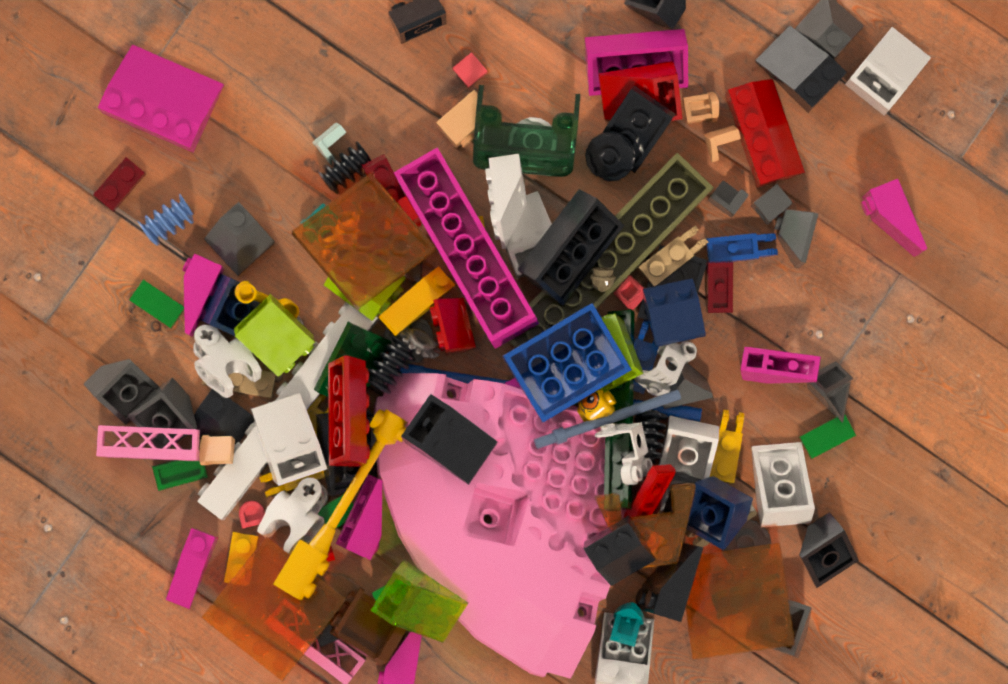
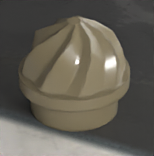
[590,267,616,292]

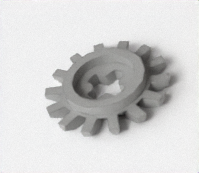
[400,326,440,359]

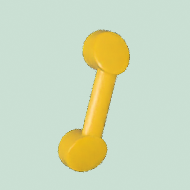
[235,281,299,319]

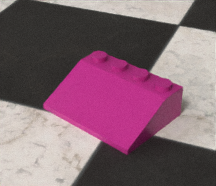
[98,44,224,153]

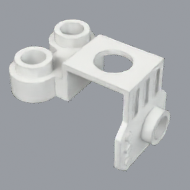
[634,341,697,396]
[594,422,653,485]

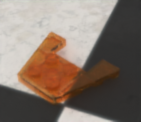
[595,483,696,568]

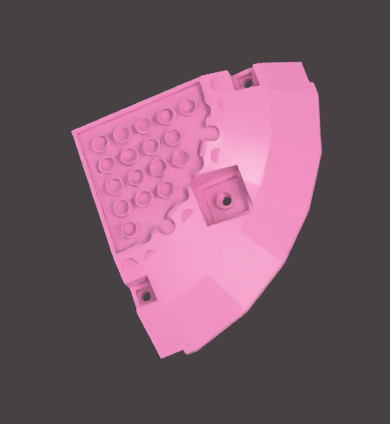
[373,373,626,679]

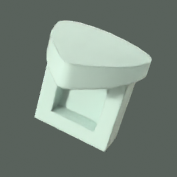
[312,123,346,165]

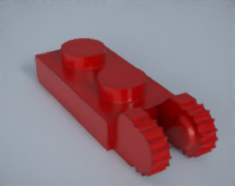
[624,464,676,524]

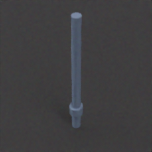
[534,390,681,449]

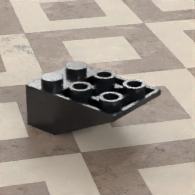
[401,394,498,485]

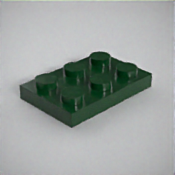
[314,321,392,397]

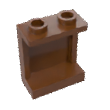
[330,587,413,666]

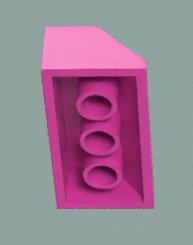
[584,29,688,96]

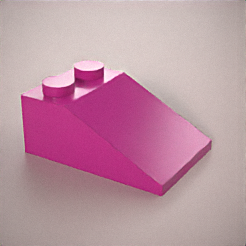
[861,179,928,257]

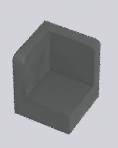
[708,181,749,218]
[751,184,792,225]

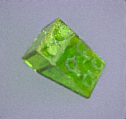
[371,560,468,643]

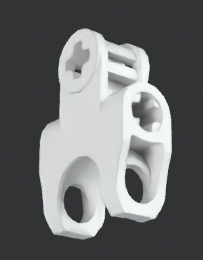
[193,325,262,398]
[257,478,328,555]

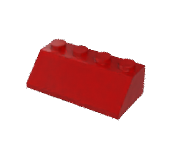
[725,79,805,189]
[328,356,370,467]

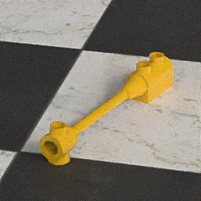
[273,409,408,600]

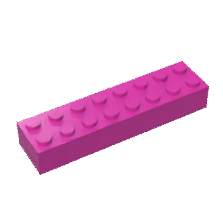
[394,147,539,349]

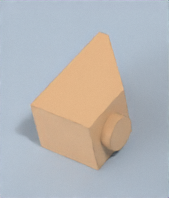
[436,90,478,149]

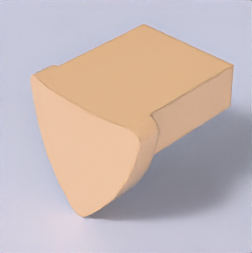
[682,92,719,124]
[704,125,741,162]
[199,435,235,465]

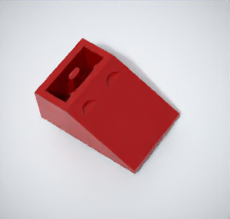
[598,61,683,121]
[430,298,476,356]

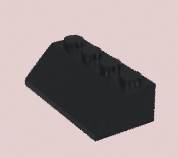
[517,189,624,306]

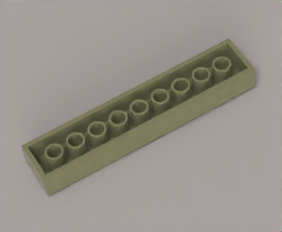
[507,153,714,349]

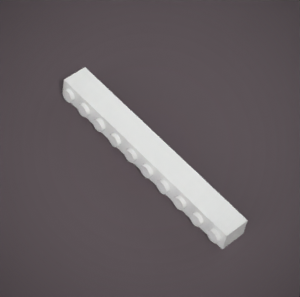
[197,302,379,520]

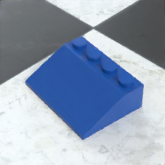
[502,303,632,423]

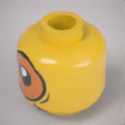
[577,389,616,422]

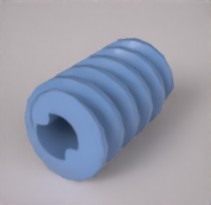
[137,194,194,246]

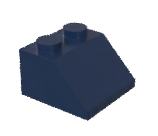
[199,274,260,336]
[643,278,706,347]
[683,476,753,550]

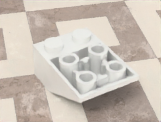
[845,27,931,115]
[485,154,527,249]
[491,191,552,279]
[251,393,327,486]
[594,612,655,684]

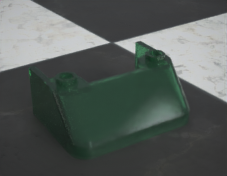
[473,85,580,177]

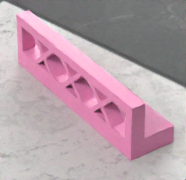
[96,425,200,461]
[264,599,366,684]

